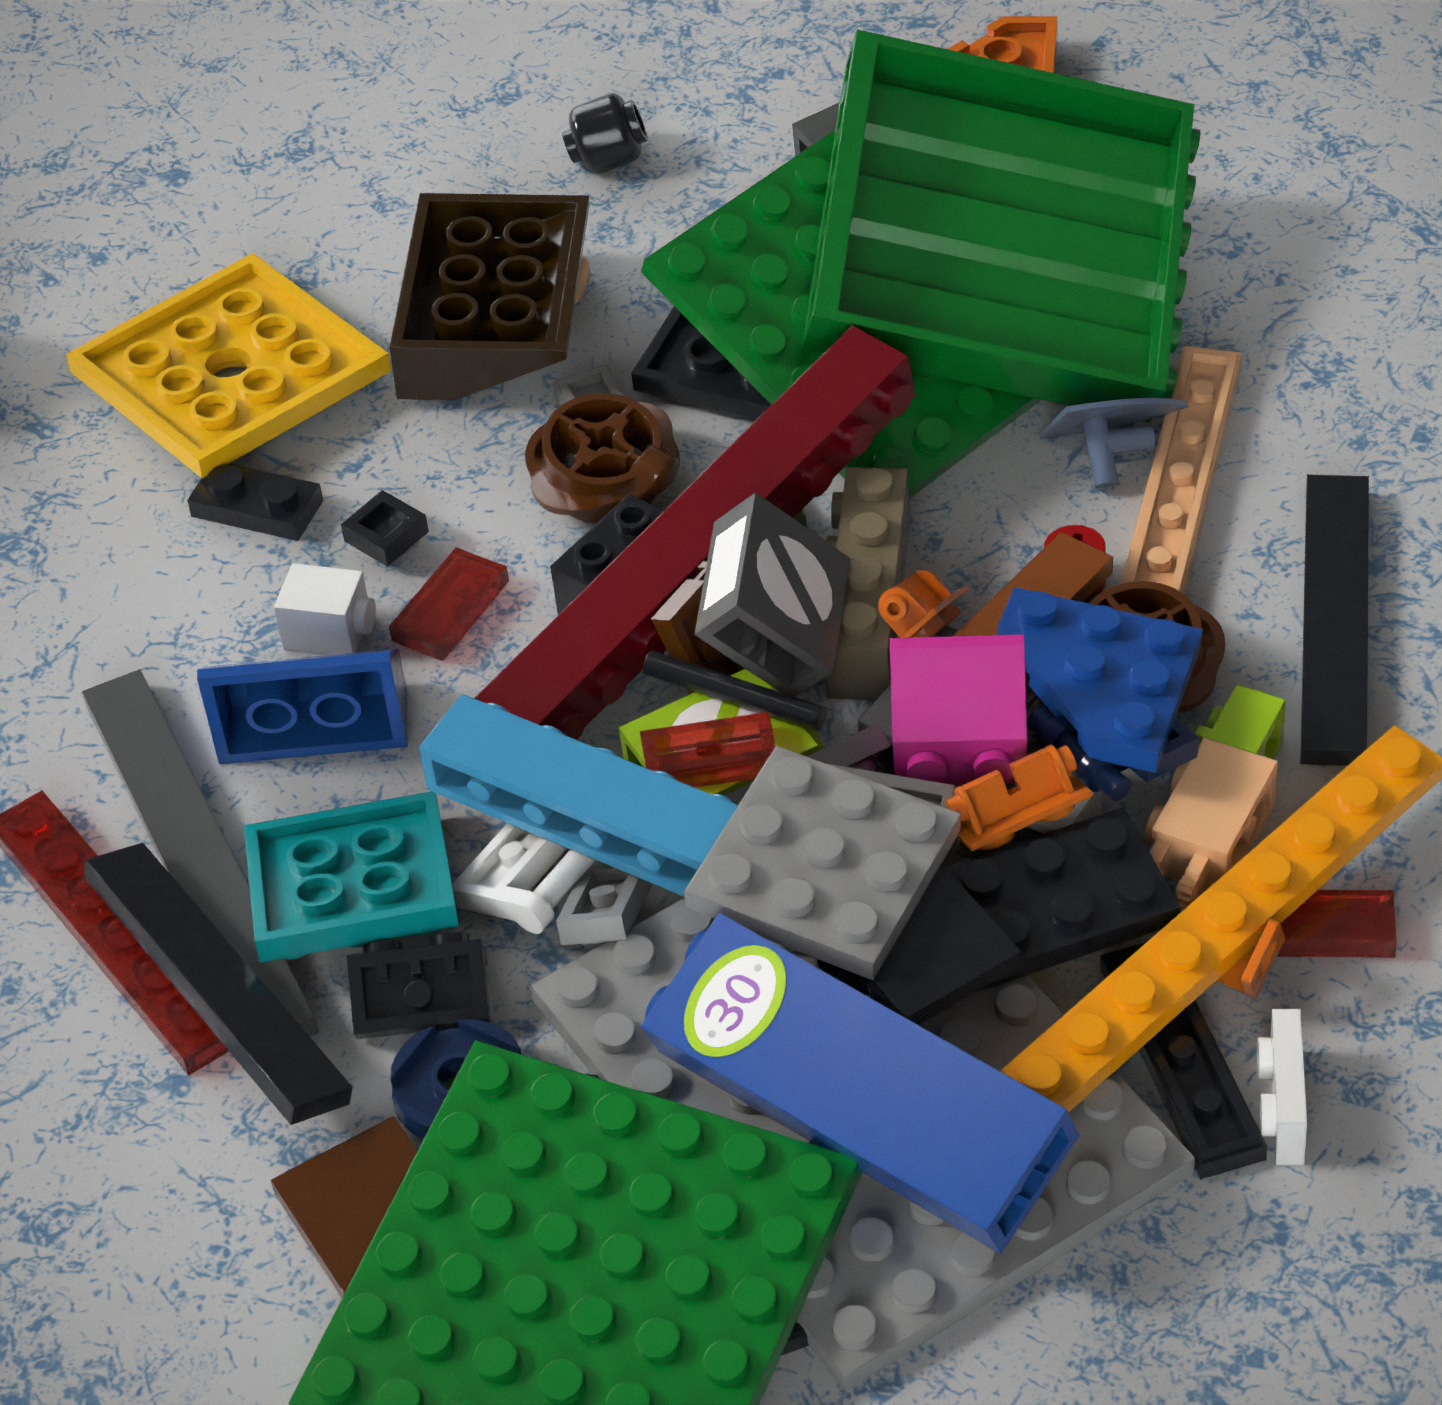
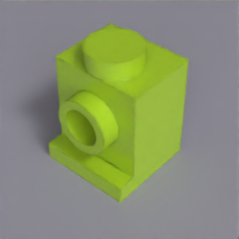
[1195,684,1286,760]

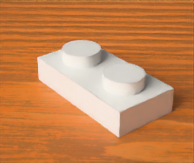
[1257,1009,1307,1165]

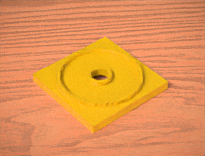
[66,253,391,479]

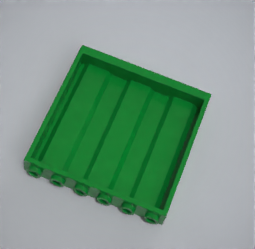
[802,29,1201,423]

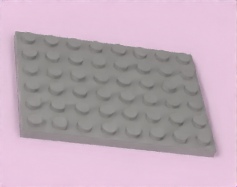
[531,898,1195,1391]

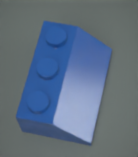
[197,649,408,764]

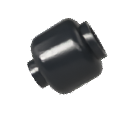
[562,93,648,174]

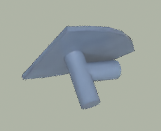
[1039,398,1188,488]

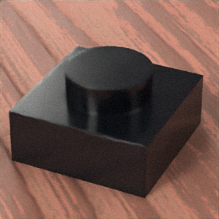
[341,490,429,567]

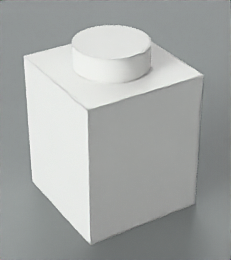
[274,563,376,655]

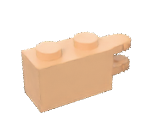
[1144,737,1277,911]

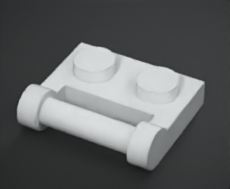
[452,823,596,934]

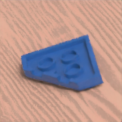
[997,587,1203,773]

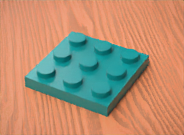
[244,791,459,963]

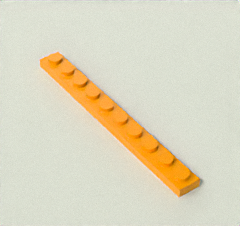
[1000,725,1442,1113]

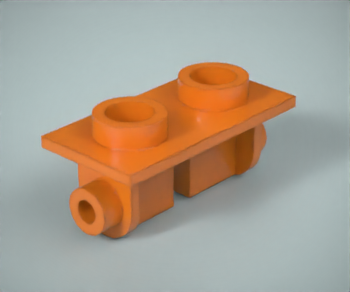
[878,570,969,651]
[944,745,1093,851]

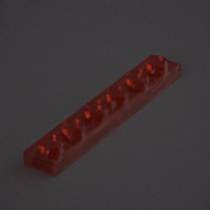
[0,790,229,1076]

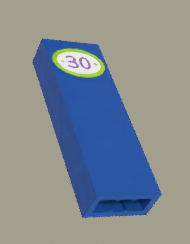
[640,913,1080,1254]

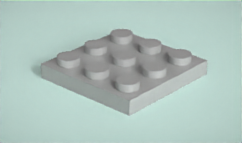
[684,745,961,980]

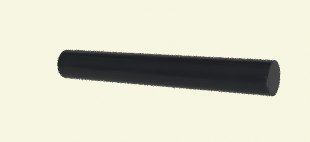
[643,650,827,732]

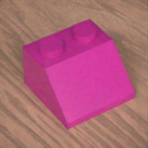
[890,635,1027,785]

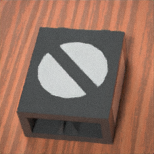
[694,492,850,697]

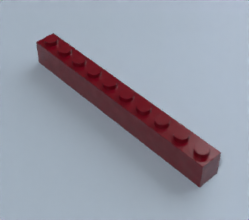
[474,325,916,740]

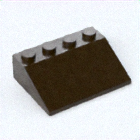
[389,193,590,400]

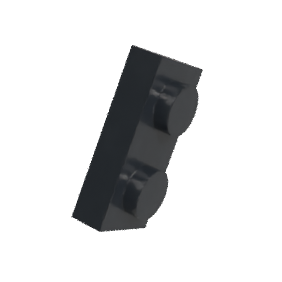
[187,464,323,541]

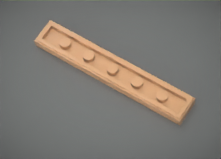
[1121,346,1242,595]

